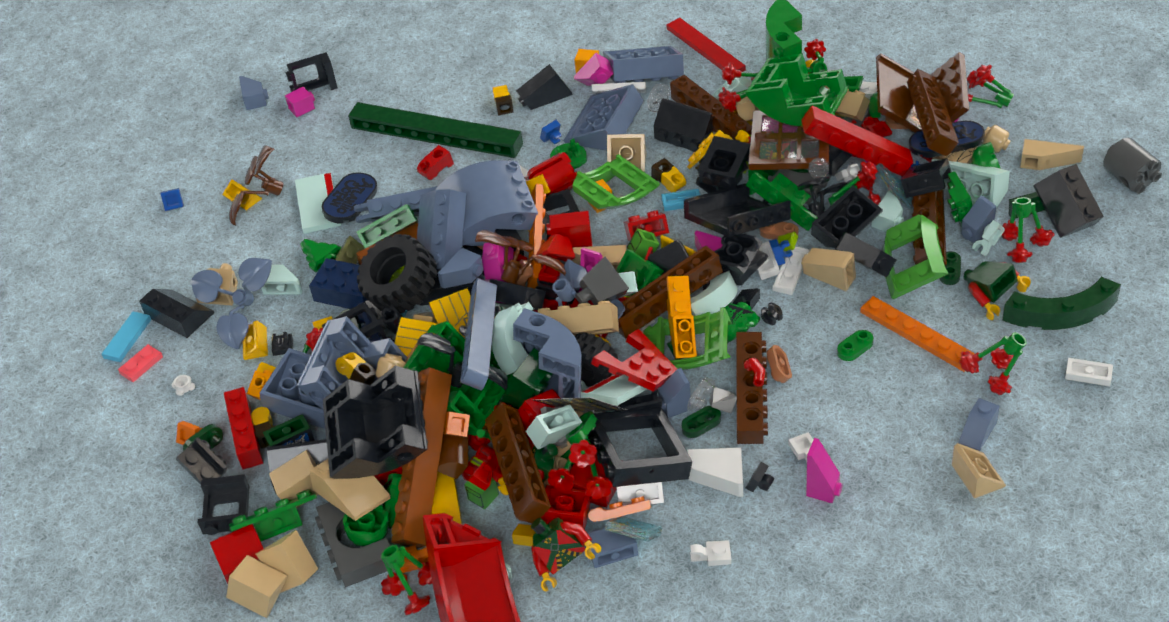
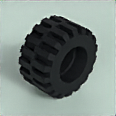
[575,333,618,387]

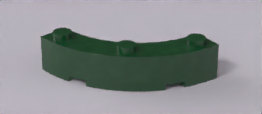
[1002,276,1121,330]

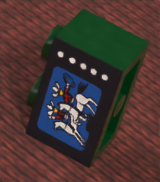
[263,414,315,447]

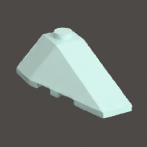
[932,159,1010,209]

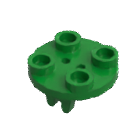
[550,138,587,169]

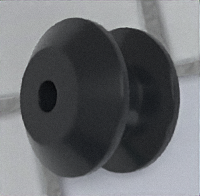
[761,302,783,325]

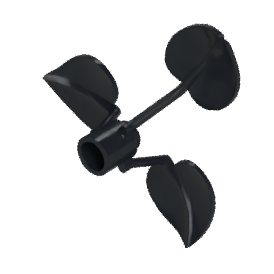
[762,176,848,217]
[417,325,508,391]

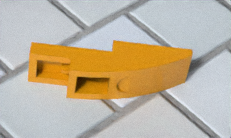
[666,276,697,359]

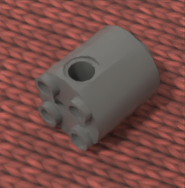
[1103,137,1162,194]

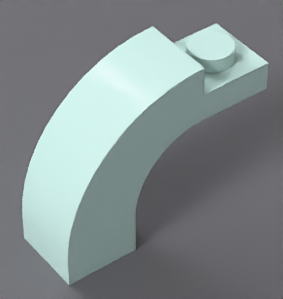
[690,271,738,316]
[491,302,533,375]

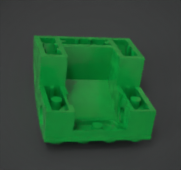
[766,0,802,60]
[746,53,848,127]
[403,321,515,436]

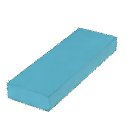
[102,311,151,363]

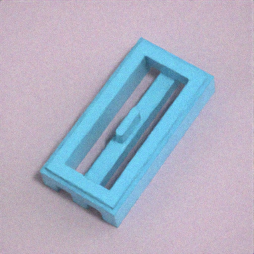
[661,189,700,211]

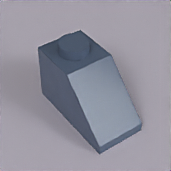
[239,76,269,110]
[961,195,996,244]
[438,248,484,288]
[658,368,691,418]
[958,398,1000,451]
[588,528,638,568]

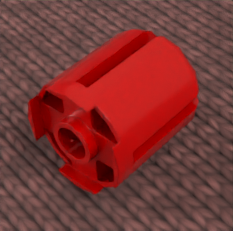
[527,152,577,195]

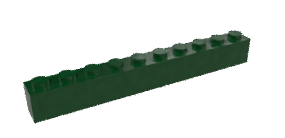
[348,102,523,158]

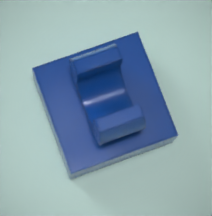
[540,120,562,144]
[160,188,184,211]
[769,239,793,266]

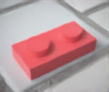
[118,344,163,382]

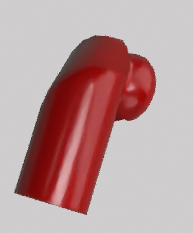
[744,358,766,387]

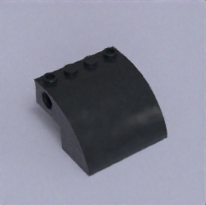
[323,365,428,479]

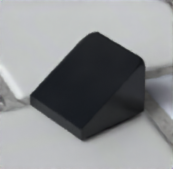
[732,288,760,309]

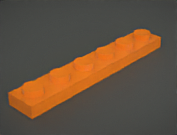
[527,184,546,289]
[860,296,975,372]

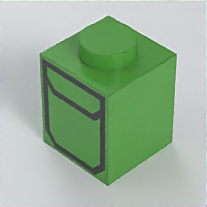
[627,228,660,259]
[464,478,499,509]

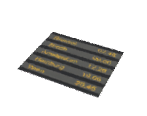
[533,397,626,412]

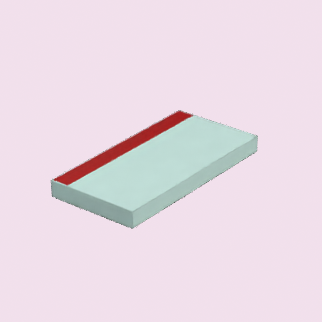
[295,172,341,234]
[581,373,647,406]

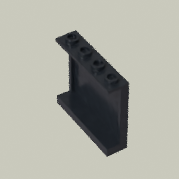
[684,183,791,237]

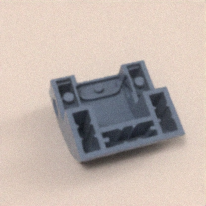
[435,160,538,246]
[513,308,581,399]
[297,316,407,409]

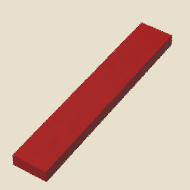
[666,17,746,72]

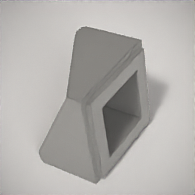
[709,387,737,413]

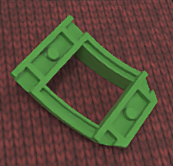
[573,154,660,209]
[882,215,948,299]
[643,307,732,370]

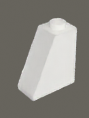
[687,448,743,497]

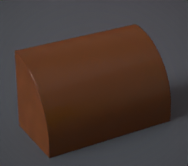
[438,432,468,479]

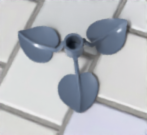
[191,258,272,349]
[553,259,625,319]

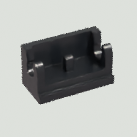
[614,389,663,411]

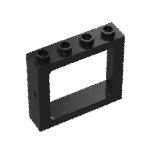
[587,407,692,487]

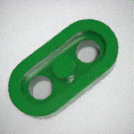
[837,330,874,361]
[566,411,597,445]

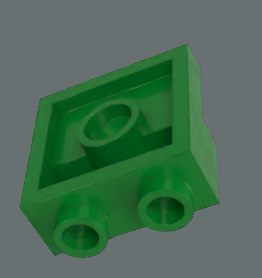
[947,171,973,227]
[616,249,664,296]

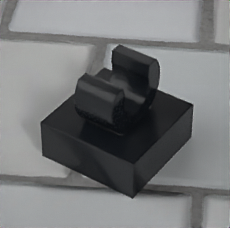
[272,332,293,356]
[745,462,774,492]

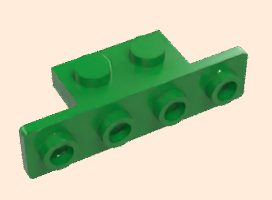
[746,171,818,231]
[229,490,317,541]

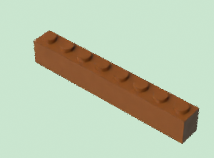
[391,368,452,548]

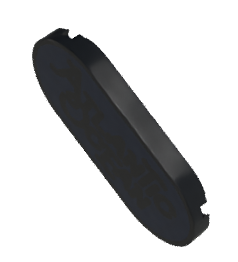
[909,120,985,158]
[322,172,377,224]

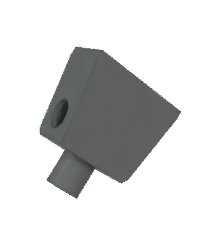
[575,256,629,305]

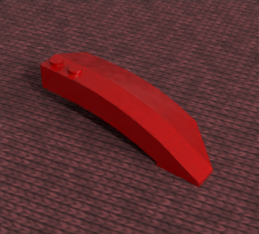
[422,513,521,622]

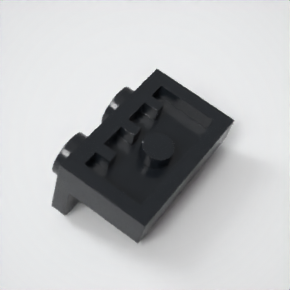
[176,437,227,485]

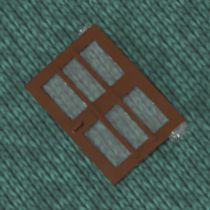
[749,111,829,178]

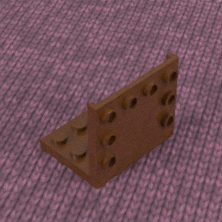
[876,52,969,132]

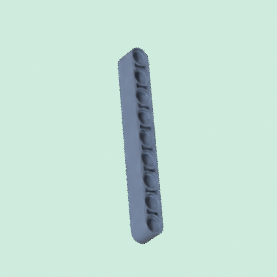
[460,278,497,390]

